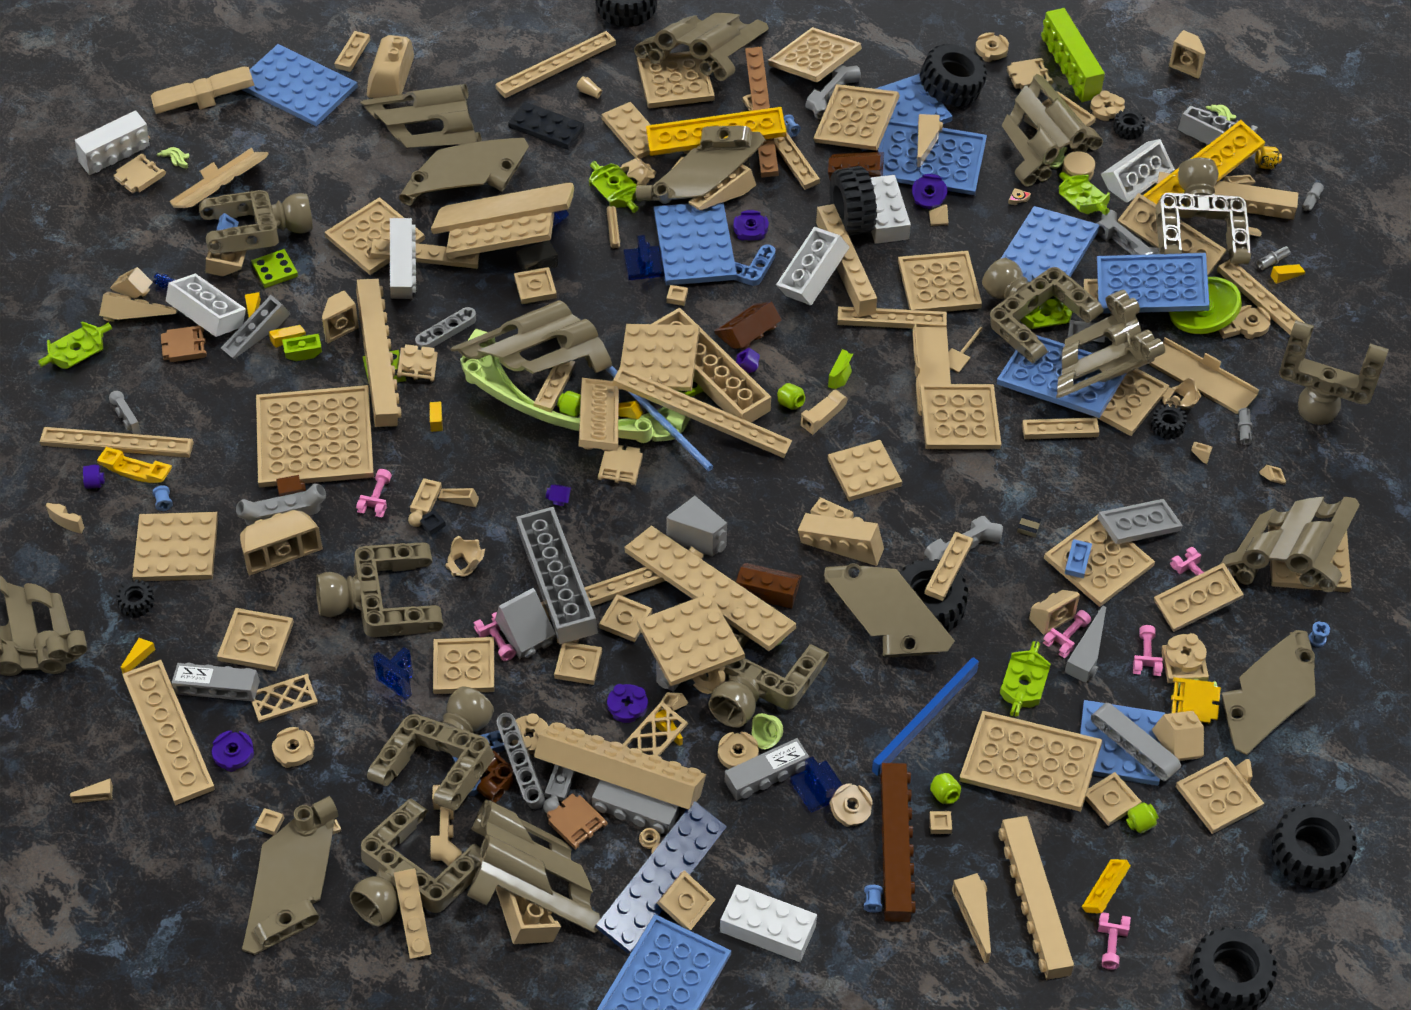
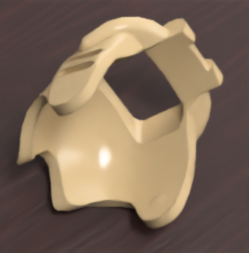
[620,157,656,185]
[1161,377,1201,410]
[445,536,485,577]

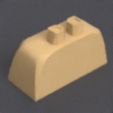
[367,35,414,98]
[240,510,323,575]

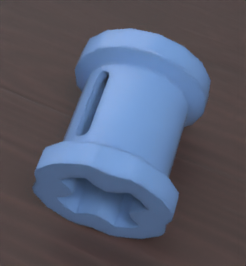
[784,115,801,137]
[152,486,173,511]
[1309,621,1330,647]
[864,885,884,913]

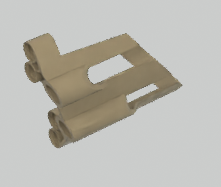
[634,13,769,81]
[1002,74,1103,187]
[360,84,482,148]
[1056,289,1165,398]
[451,301,612,374]
[1221,497,1360,592]
[0,575,87,676]
[467,799,600,933]

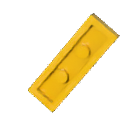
[1082,859,1131,913]

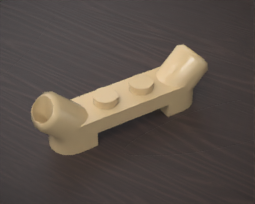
[431,785,462,866]

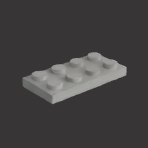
[1097,499,1183,544]

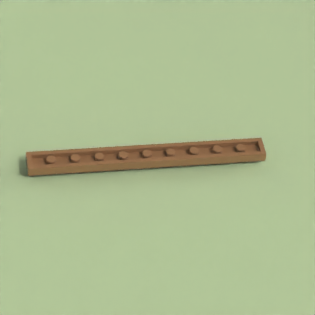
[745,47,779,177]

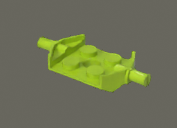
[589,161,639,213]
[1059,172,1110,215]
[1019,298,1074,329]
[38,322,112,369]
[1000,641,1051,717]

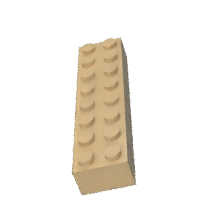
[652,308,771,422]
[534,723,706,809]

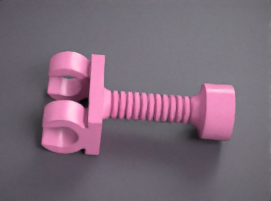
[356,469,392,517]
[1170,547,1204,576]
[1043,610,1091,658]
[473,612,516,661]
[1133,625,1163,676]
[1098,912,1130,969]

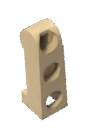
[801,390,848,435]

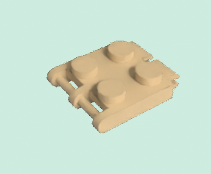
[1007,58,1053,90]
[114,154,166,193]
[397,344,438,382]
[598,445,643,485]

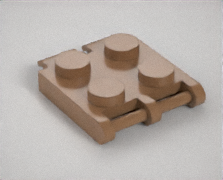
[161,326,207,362]
[547,794,608,850]

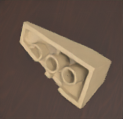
[99,292,178,322]

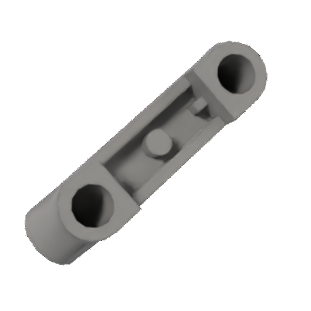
[805,64,861,119]
[1096,210,1160,255]
[236,484,326,526]
[924,516,1003,561]

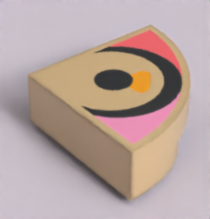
[1008,188,1031,205]

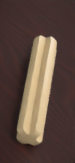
[607,206,620,249]

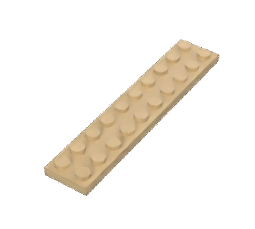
[624,526,796,651]

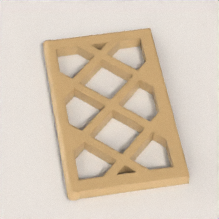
[252,674,318,723]
[623,701,688,756]

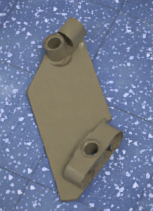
[636,126,766,204]
[399,138,529,206]
[824,563,955,657]
[1221,630,1315,755]
[242,796,338,955]

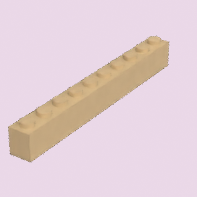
[356,279,401,427]

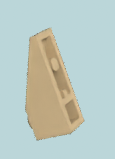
[917,114,943,167]

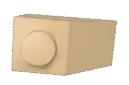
[110,267,153,299]

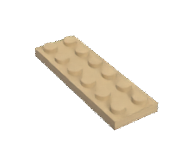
[1118,193,1226,277]

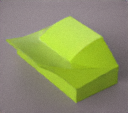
[282,334,322,361]
[828,349,853,389]

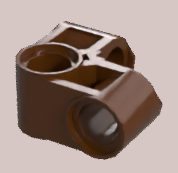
[477,750,515,803]

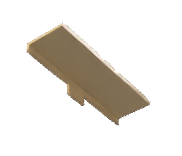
[151,67,255,114]
[170,148,268,208]
[912,324,951,416]
[1148,337,1259,414]

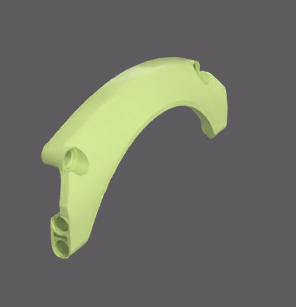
[460,329,691,443]

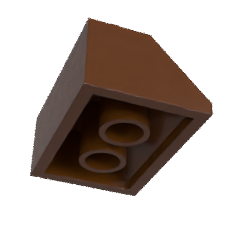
[828,152,884,181]
[714,301,781,350]
[736,563,802,609]

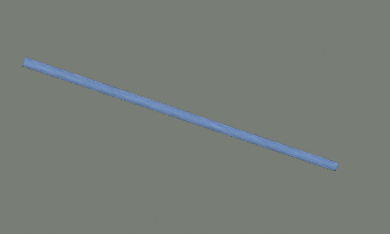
[606,366,713,471]

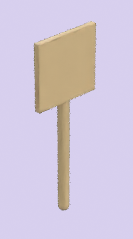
[949,327,983,373]

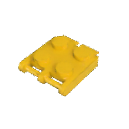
[1169,677,1221,723]

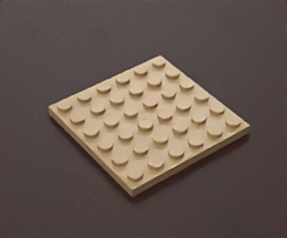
[256,385,374,487]

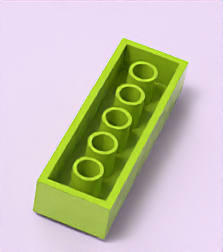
[1041,8,1105,102]

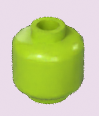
[777,383,805,410]
[557,391,581,417]
[930,773,961,804]
[1126,802,1159,834]

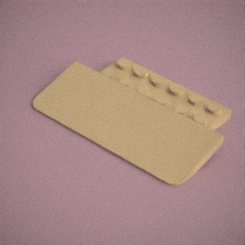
[431,183,574,258]

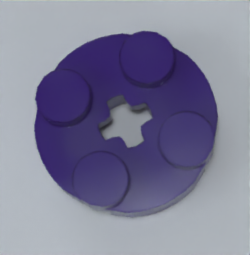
[912,174,947,209]
[733,210,769,241]
[607,684,648,723]
[212,731,254,772]

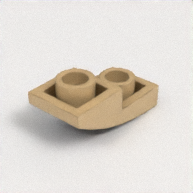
[46,503,84,534]

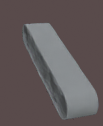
[1091,703,1181,781]
[497,713,545,810]

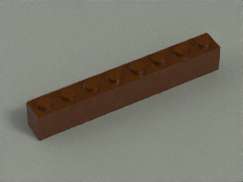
[880,763,916,922]

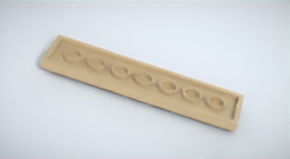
[579,378,619,452]
[122,660,215,805]

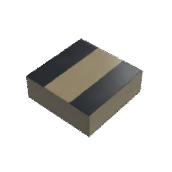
[1017,514,1042,537]

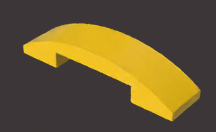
[97,447,172,483]

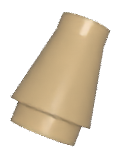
[576,76,602,99]

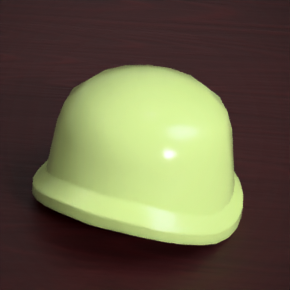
[752,713,783,749]

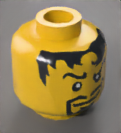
[1255,146,1282,169]

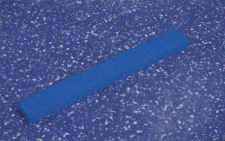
[872,657,979,776]

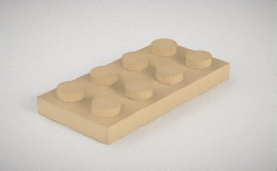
[602,102,650,159]
[1154,563,1244,632]

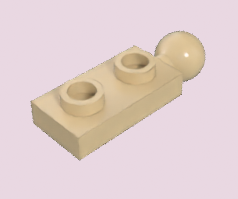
[408,478,442,527]
[811,497,863,521]

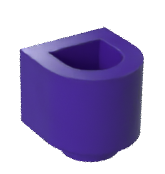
[736,348,760,373]
[83,465,105,489]
[546,484,571,506]

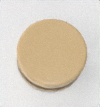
[1062,151,1095,180]

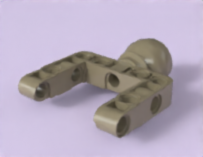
[1155,158,1251,264]
[199,190,313,254]
[982,257,1104,363]
[1279,320,1389,425]
[316,543,444,637]
[708,624,829,728]
[367,686,494,811]
[350,799,481,927]

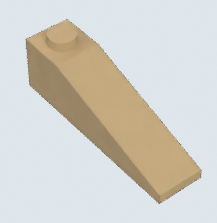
[688,164,756,210]
[952,873,991,964]

